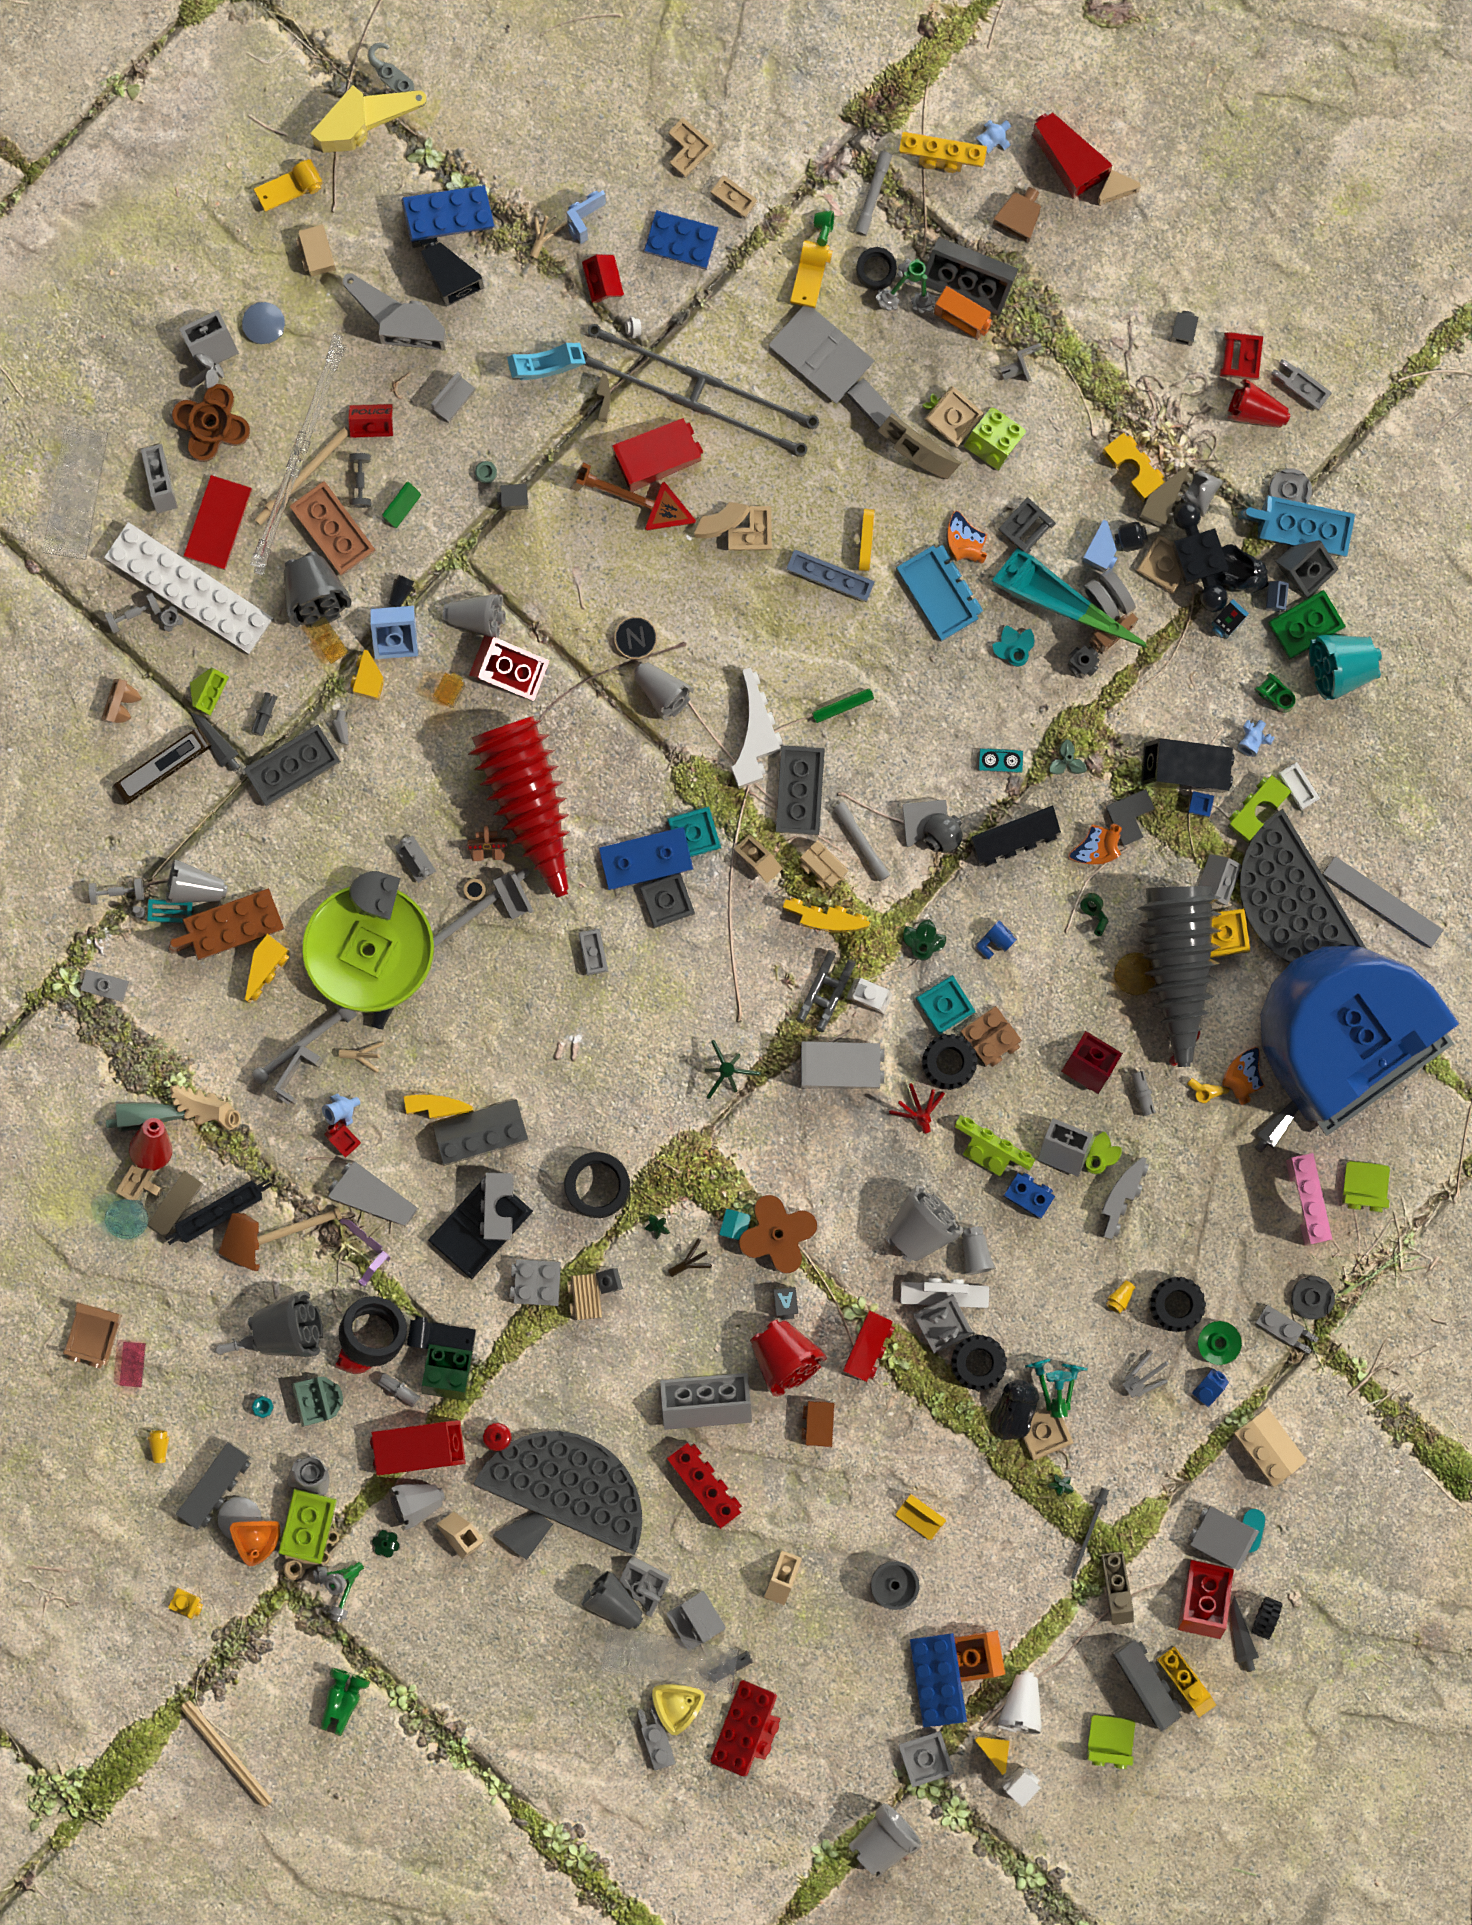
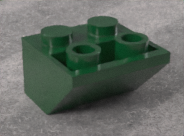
[421,1344,473,1401]

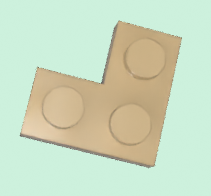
[668,117,715,178]
[728,506,772,551]

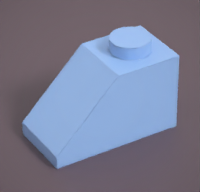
[1082,519,1117,572]

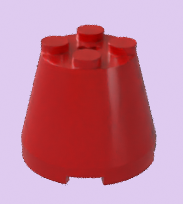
[750,1319,827,1397]

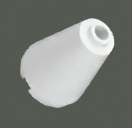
[998,1671,1042,1735]

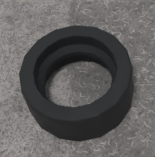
[856,247,897,290]

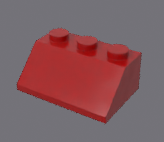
[842,1310,895,1382]

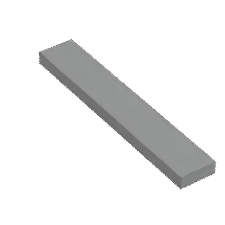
[1322,856,1444,948]

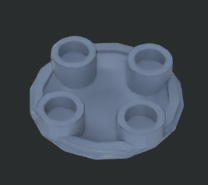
[242,302,285,344]

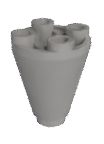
[443,594,506,638]

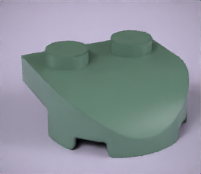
[291,1377,343,1427]

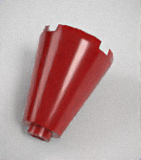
[1228,379,1290,428]
[129,1118,173,1171]

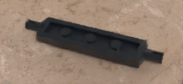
[165,1178,273,1245]

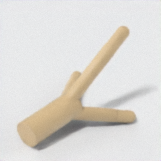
[529,216,567,259]
[339,1041,385,1073]

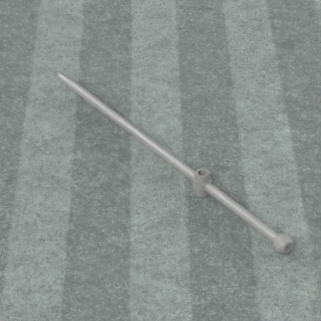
[252,868,530,1084]

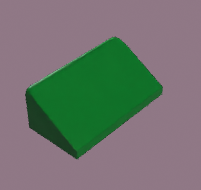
[382,482,421,528]

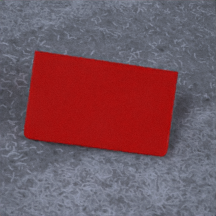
[582,255,624,303]

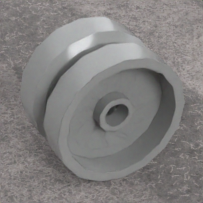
[1084,569,1136,621]

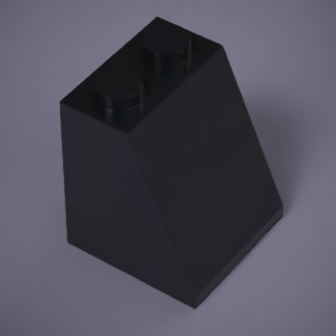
[421,242,484,307]

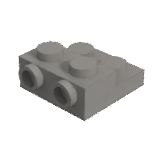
[510,1259,561,1306]

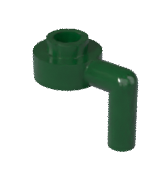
[1080,893,1109,936]

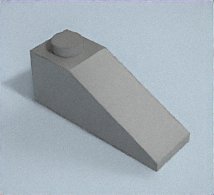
[141,444,178,513]

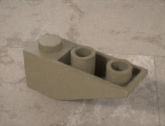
[1139,465,1192,528]
[1101,1551,1134,1625]

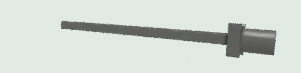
[1071,1487,1110,1579]

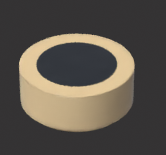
[464,879,486,901]

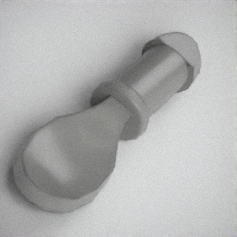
[215,1335,254,1355]

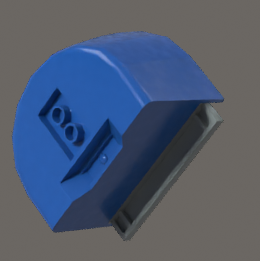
[1260,946,1460,1136]

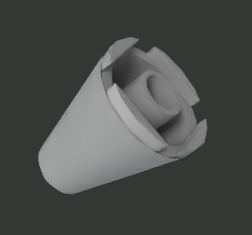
[634,662,694,721]
[166,859,227,903]

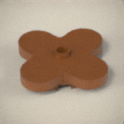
[172,384,250,462]
[739,1195,817,1274]

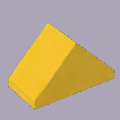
[974,1736,1009,1775]

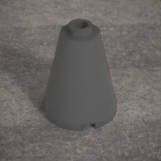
[581,1571,643,1630]

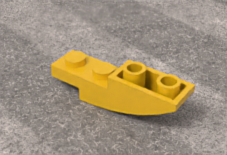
[782,897,870,933]

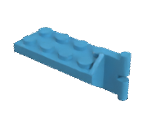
[1237,496,1355,557]

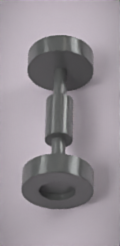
[349,453,371,508]

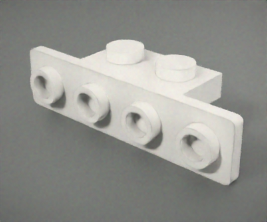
[901,1278,989,1308]

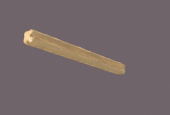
[181,1700,272,1808]

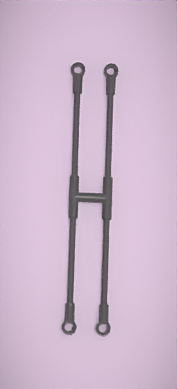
[583,324,819,457]

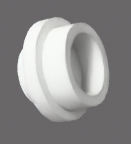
[625,317,641,339]

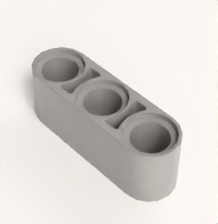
[847,379,903,429]

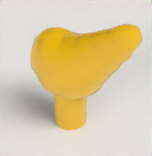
[1187,1078,1230,1103]

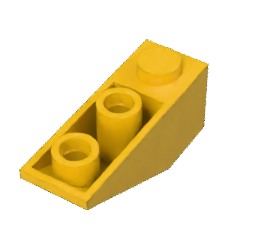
[245,934,290,1003]
[1157,1646,1217,1718]

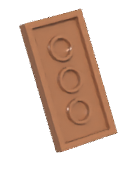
[290,481,376,576]

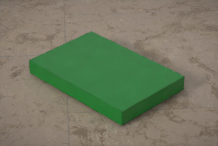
[1268,590,1346,660]

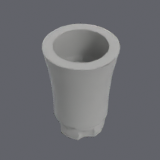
[962,1226,996,1275]

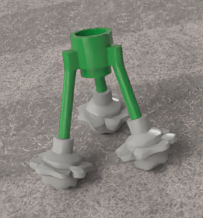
[875,259,936,313]

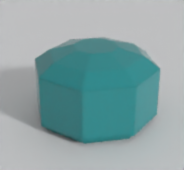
[252,1396,274,1418]

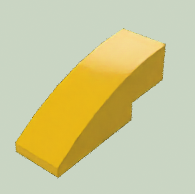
[403,1095,474,1119]

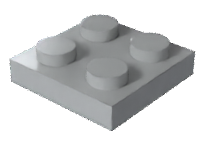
[898,1731,955,1788]

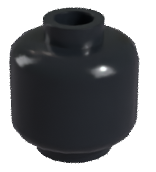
[1115,522,1148,552]

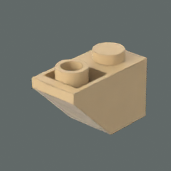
[436,1512,484,1560]

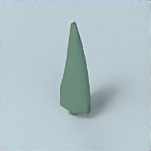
[106,1103,195,1132]

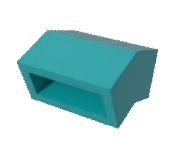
[719,1208,751,1241]

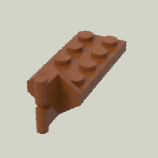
[168,888,284,961]

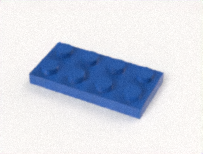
[401,185,494,241]
[910,1633,967,1728]

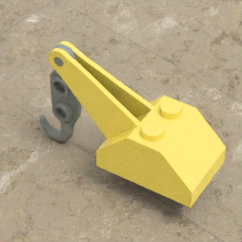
[310,42,427,153]

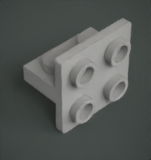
[667,1591,726,1651]

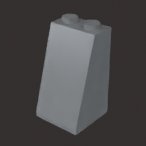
[801,1042,884,1089]

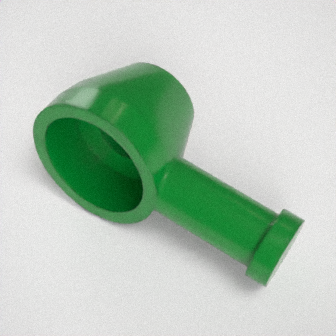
[814,210,834,246]

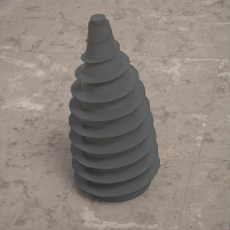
[1137,886,1222,1067]

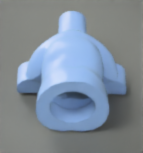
[975,120,1012,154]
[1237,720,1275,757]
[322,1094,360,1126]

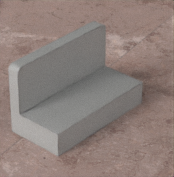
[431,372,476,423]
[1198,854,1242,905]
[492,871,534,919]

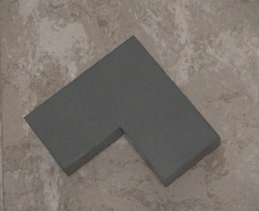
[1106,789,1155,847]

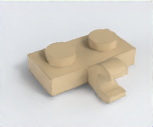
[116,1163,163,1204]

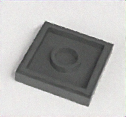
[639,873,695,929]

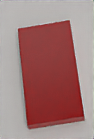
[184,475,252,570]

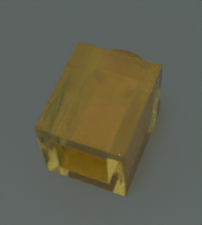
[433,672,465,708]

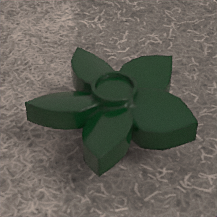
[645,1214,670,1240]
[1047,1474,1074,1497]

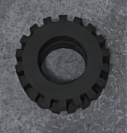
[922,1034,977,1090]
[1149,1277,1206,1332]
[951,1335,1007,1390]

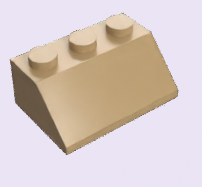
[1232,1407,1307,1487]

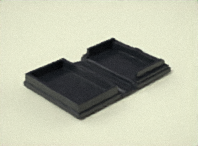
[428,1172,533,1280]

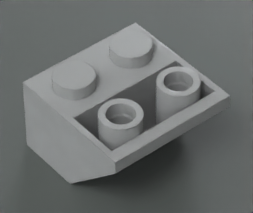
[179,310,239,372]
[1038,1118,1095,1177]

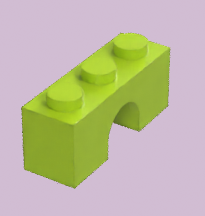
[1228,775,1292,843]

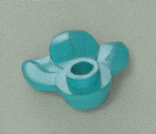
[992,625,1035,667]

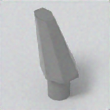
[332,710,349,745]

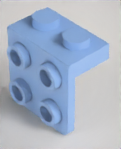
[566,191,606,244]

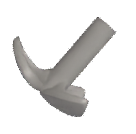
[188,354,225,388]

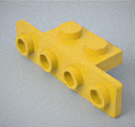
[899,132,987,173]

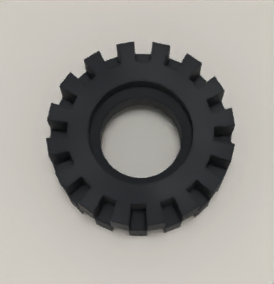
[1252,1596,1283,1640]

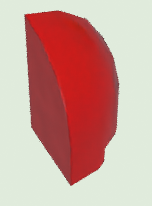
[335,1349,372,1374]

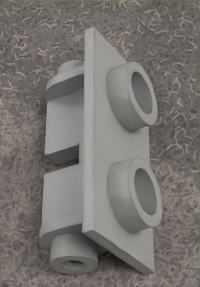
[395,835,436,883]

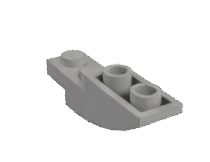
[1101,1157,1149,1240]

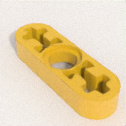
[859,509,875,571]

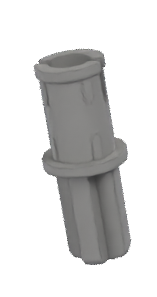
[378,1373,420,1408]

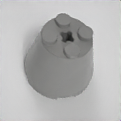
[885,1185,963,1263]

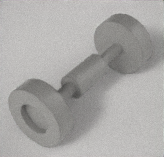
[105,593,161,634]
[89,878,144,905]

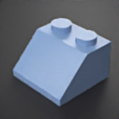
[371,606,418,659]

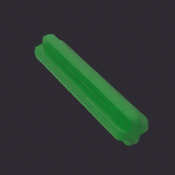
[812,688,874,723]

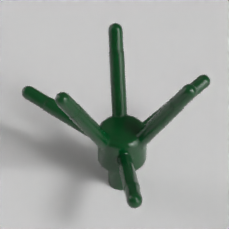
[705,1040,761,1099]

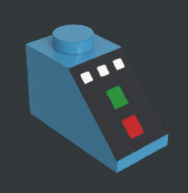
[1211,599,1249,639]

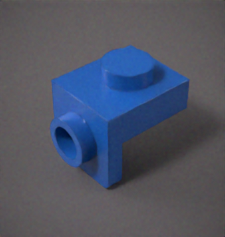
[1192,1368,1229,1408]

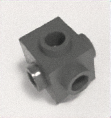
[1068,645,1100,679]

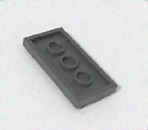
[244,725,341,807]
[776,745,825,836]

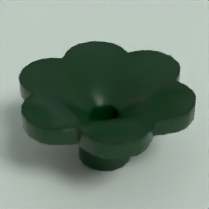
[372,1530,400,1558]

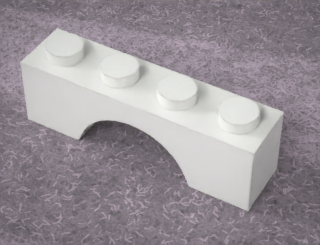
[1002,1766,1041,1807]

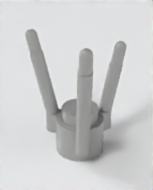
[1122,1350,1168,1398]

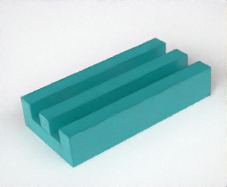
[147,899,193,923]

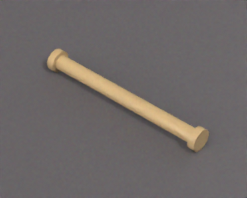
[257,1206,343,1245]

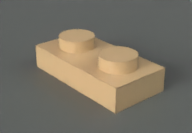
[711,175,758,218]

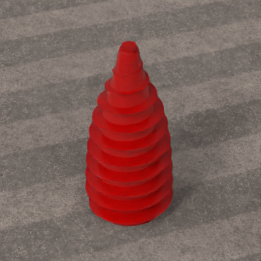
[468,716,570,898]

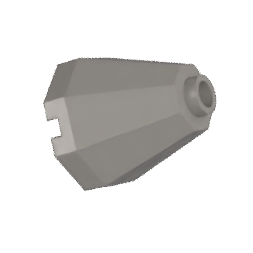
[389,1484,445,1531]

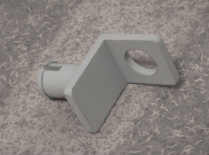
[1000,343,1043,381]

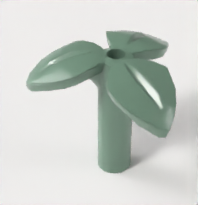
[1049,739,1087,775]

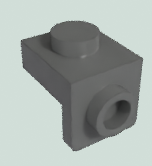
[596,1268,623,1295]

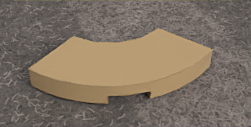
[694,502,751,538]

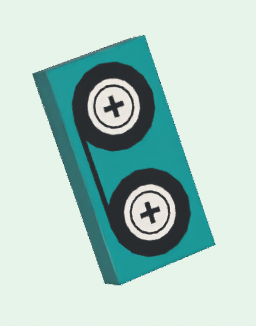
[979,749,1023,773]

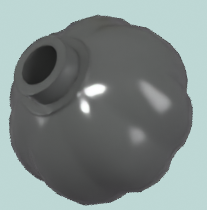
[923,814,963,853]

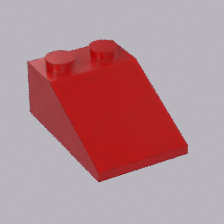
[469,636,549,701]
[1178,1560,1234,1639]

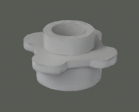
[158,606,184,632]

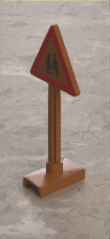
[571,463,696,531]

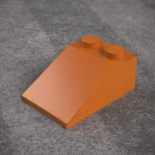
[954,1630,1005,1682]

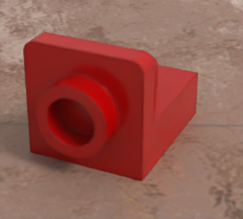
[324,1120,361,1158]

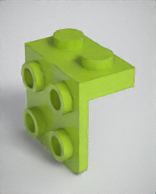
[964,408,1026,471]
[1342,1161,1390,1213]
[1086,1715,1135,1769]

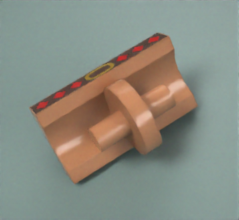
[467,825,507,861]

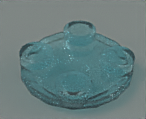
[104,1199,148,1239]

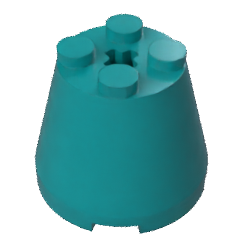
[1309,635,1382,700]

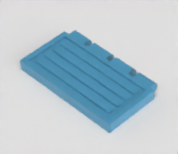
[896,545,983,642]

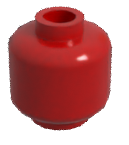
[483,1423,512,1451]

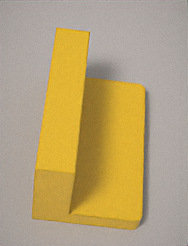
[896,1494,946,1540]

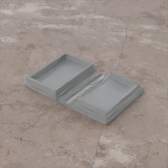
[768,306,875,404]

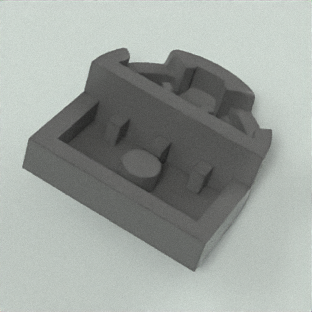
[349,871,400,921]

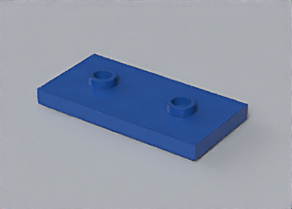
[599,827,694,890]

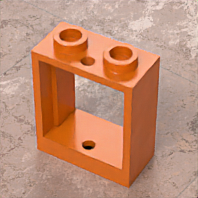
[934,286,992,340]

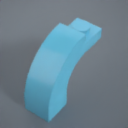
[507,343,586,381]

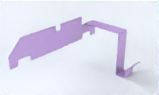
[340,1219,391,1287]

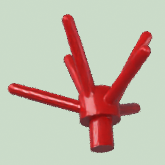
[889,1083,945,1134]

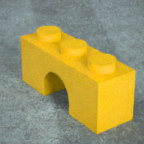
[1102,433,1165,502]

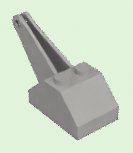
[343,273,447,351]

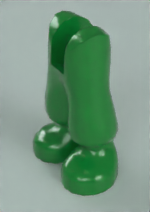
[320,1668,370,1736]

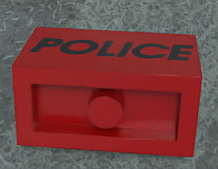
[349,404,394,438]

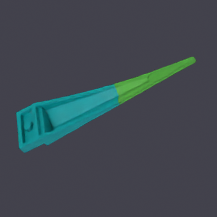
[992,548,1147,647]

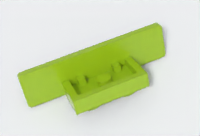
[954,1115,1036,1177]

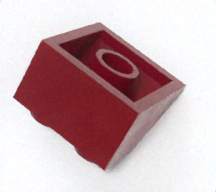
[1061,1031,1123,1094]

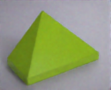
[190,667,229,716]

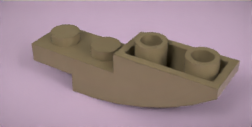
[877,413,961,479]

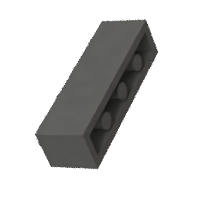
[176,1442,251,1530]

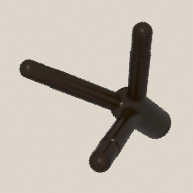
[668,1238,712,1277]

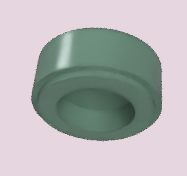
[475,461,497,484]

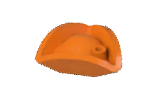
[230,1521,280,1566]

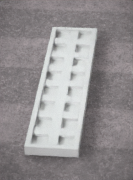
[104,522,273,654]

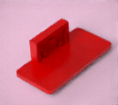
[710,1680,781,1777]

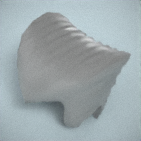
[1182,471,1224,517]
[287,1456,330,1496]

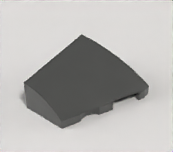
[493,1512,553,1560]

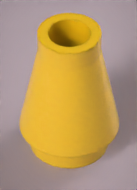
[1106,1280,1136,1314]
[148,1430,170,1463]

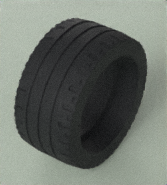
[564,1152,630,1218]
[339,1296,407,1367]

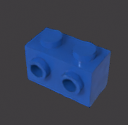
[1003,1172,1055,1219]

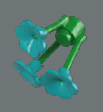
[1025,1359,1088,1418]

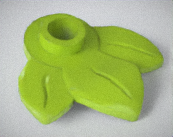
[1085,1132,1122,1174]

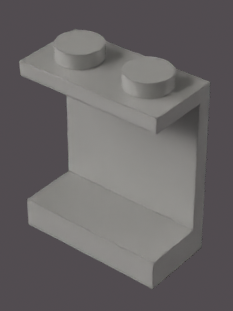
[273,1045,324,1105]

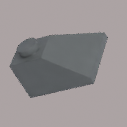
[1275,540,1339,598]

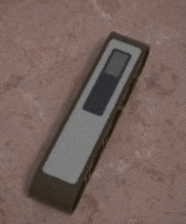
[112,727,212,805]

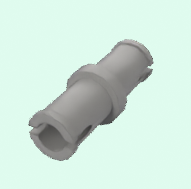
[1131,1071,1156,1116]

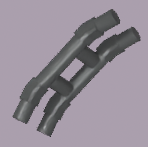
[796,950,856,1032]

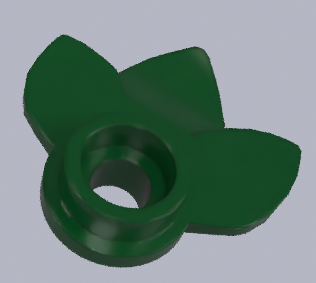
[903,919,946,961]

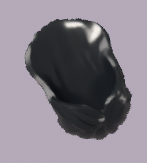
[1214,544,1269,594]
[990,1379,1039,1440]

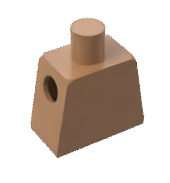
[993,187,1041,243]

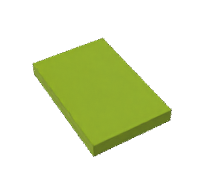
[278,1489,337,1564]

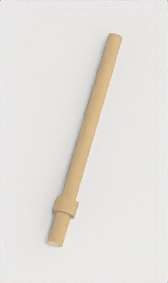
[254,427,350,526]

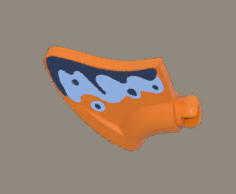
[947,511,987,564]
[1069,824,1122,864]
[1222,1047,1265,1105]

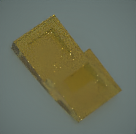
[307,617,349,664]

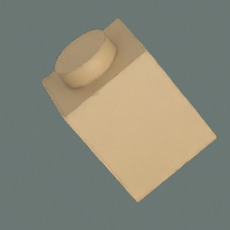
[734,834,783,883]
[764,1550,802,1605]

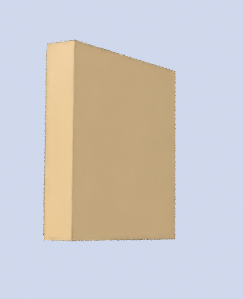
[924,386,984,447]
[1136,534,1183,594]
[1023,1407,1073,1461]

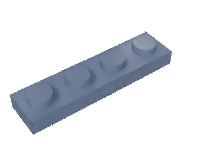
[786,549,875,603]

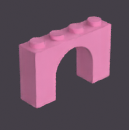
[1286,1153,1332,1246]

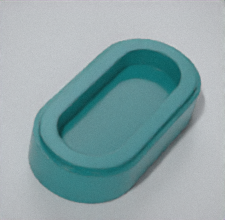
[1242,1509,1266,1553]

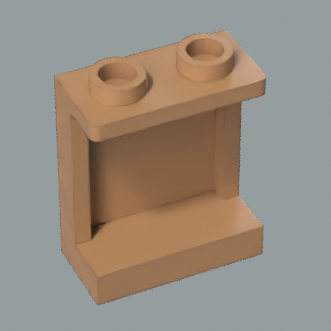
[63,1303,122,1369]

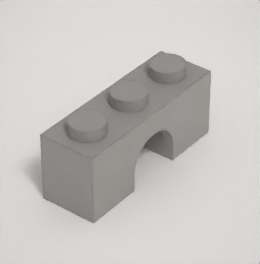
[480,1173,514,1241]

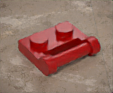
[1220,332,1264,380]

